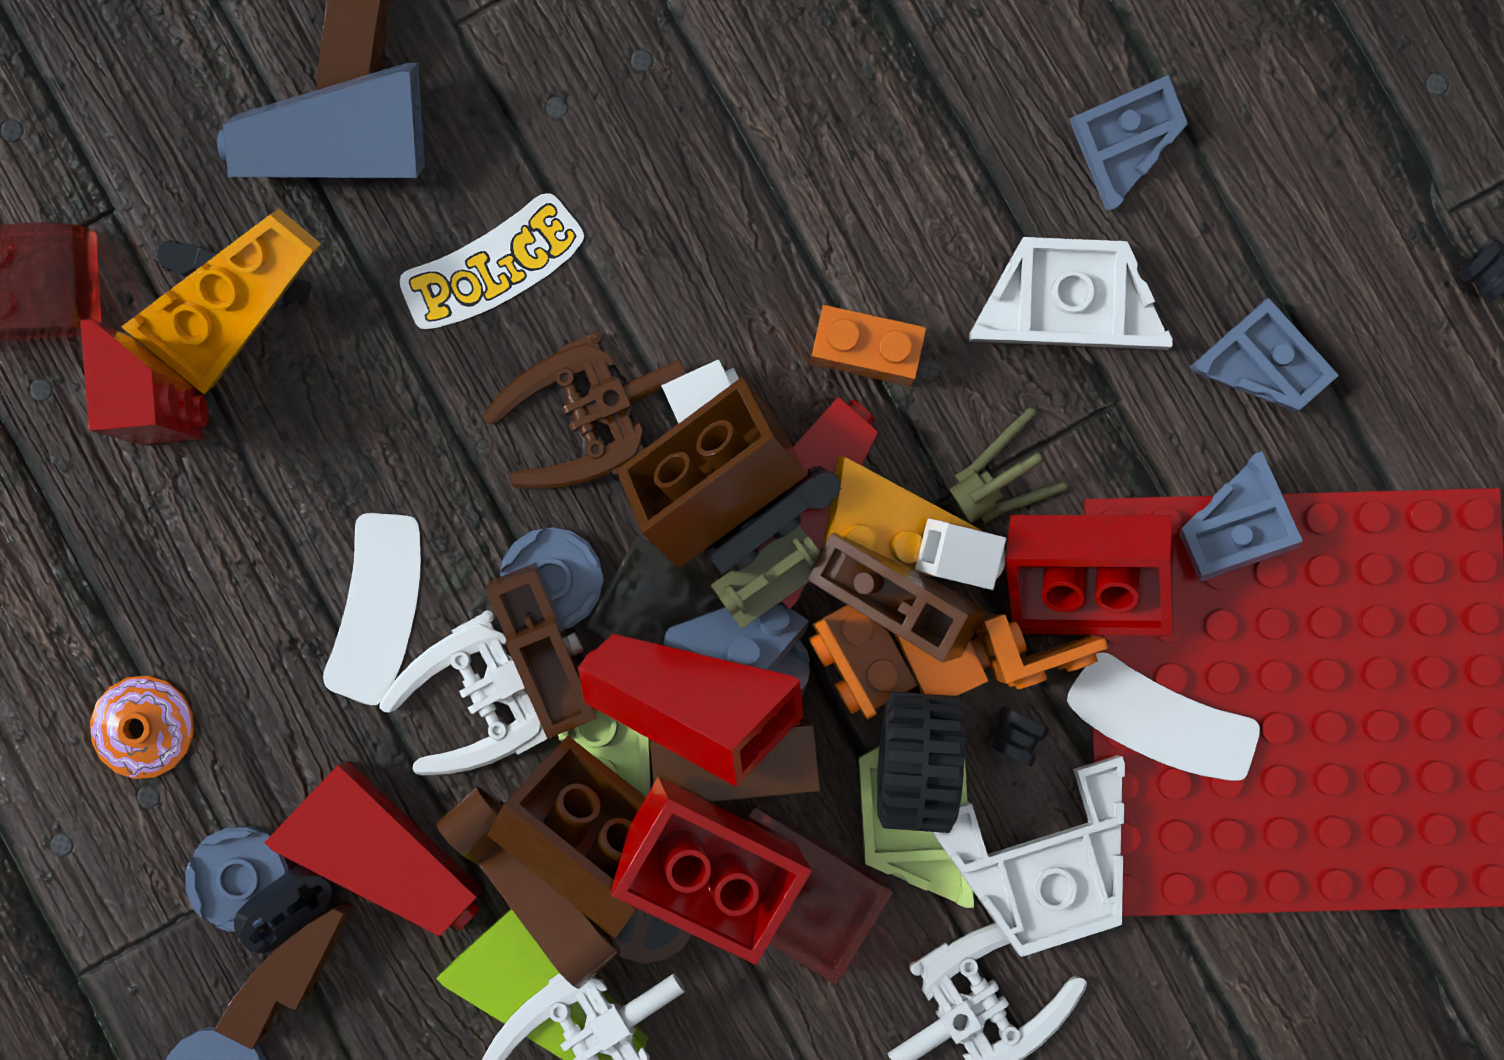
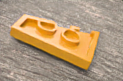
[823,455,982,577]

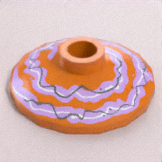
[90,675,195,779]

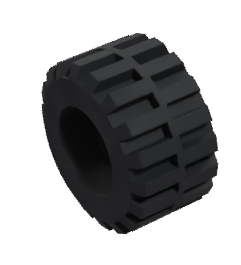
[877,692,965,833]

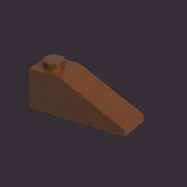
[807,533,986,663]

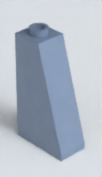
[217,63,425,178]

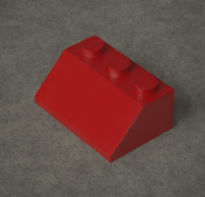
[80,319,209,445]
[1005,515,1173,636]
[610,777,812,965]

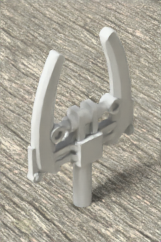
[380,611,584,775]
[887,923,1087,1060]
[482,973,685,1060]

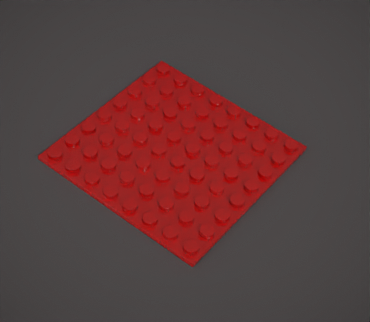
[1084,488,1504,916]

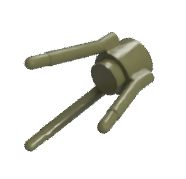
[949,407,1069,524]

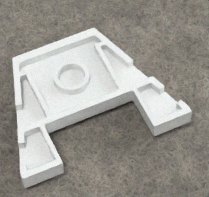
[932,755,1125,957]

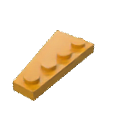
[121,208,321,394]

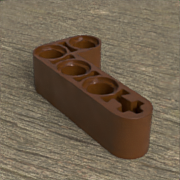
[436,786,620,989]

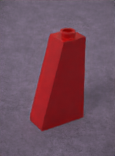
[756,397,878,609]
[578,634,803,787]
[264,761,484,936]

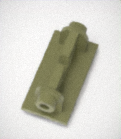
[711,525,820,629]

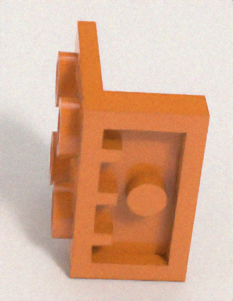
[808,605,918,720]
[975,614,1108,689]

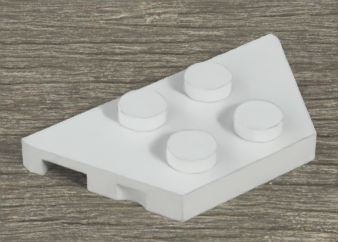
[969,237,1173,350]

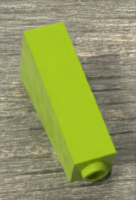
[436,908,648,1060]

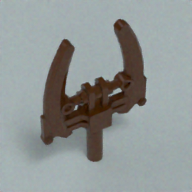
[483,331,686,489]

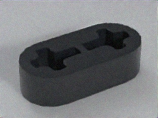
[234,866,332,954]

